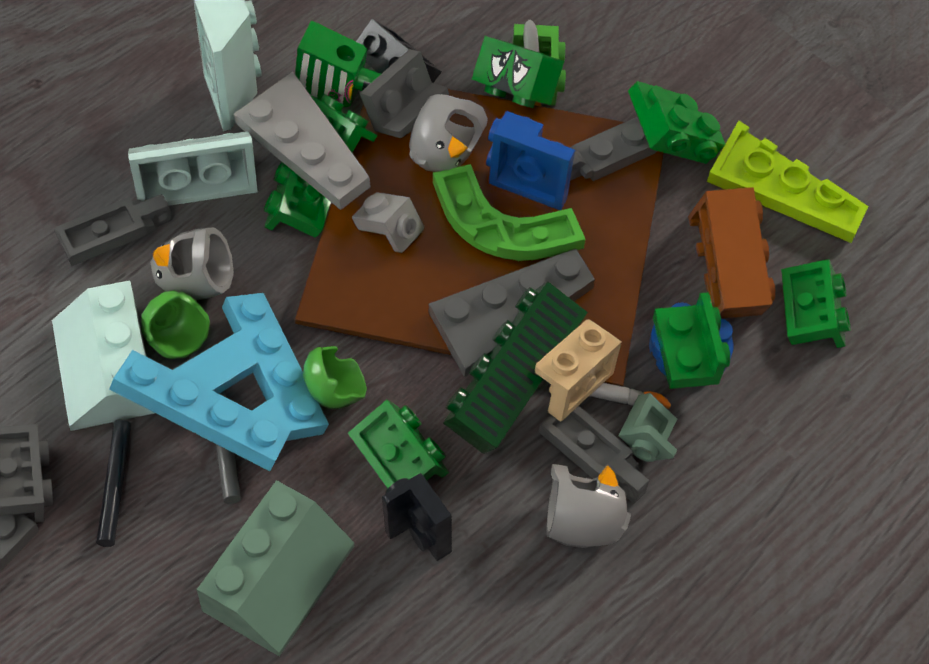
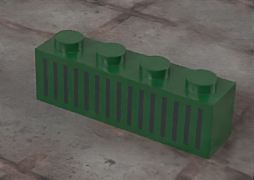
[443,281,588,454]

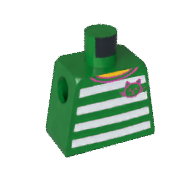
[295,21,381,107]

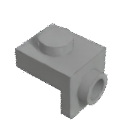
[352,192,424,253]

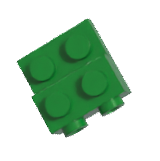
[628,81,726,164]

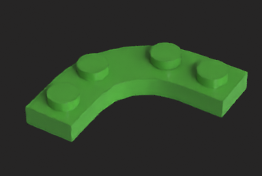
[432,164,586,261]

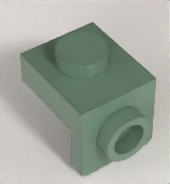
[618,393,677,462]

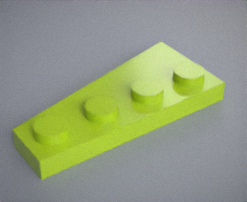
[707,120,869,243]

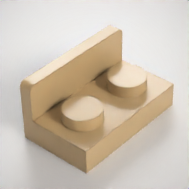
[535,319,622,422]

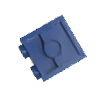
[486,111,575,210]

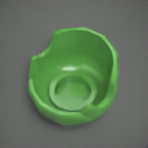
[141,290,210,359]
[303,346,367,409]

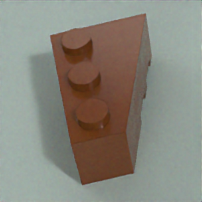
[688,187,776,319]

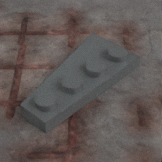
[428,249,595,378]

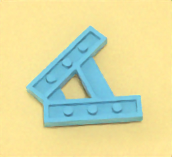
[109,293,329,471]

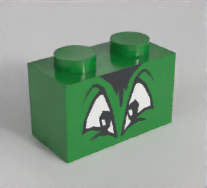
[471,36,564,108]

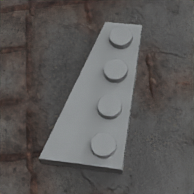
[234,71,371,210]

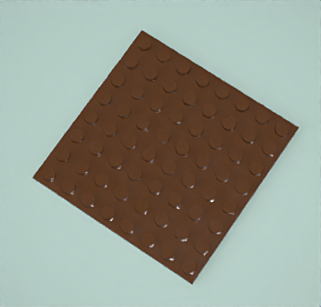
[295,89,664,386]

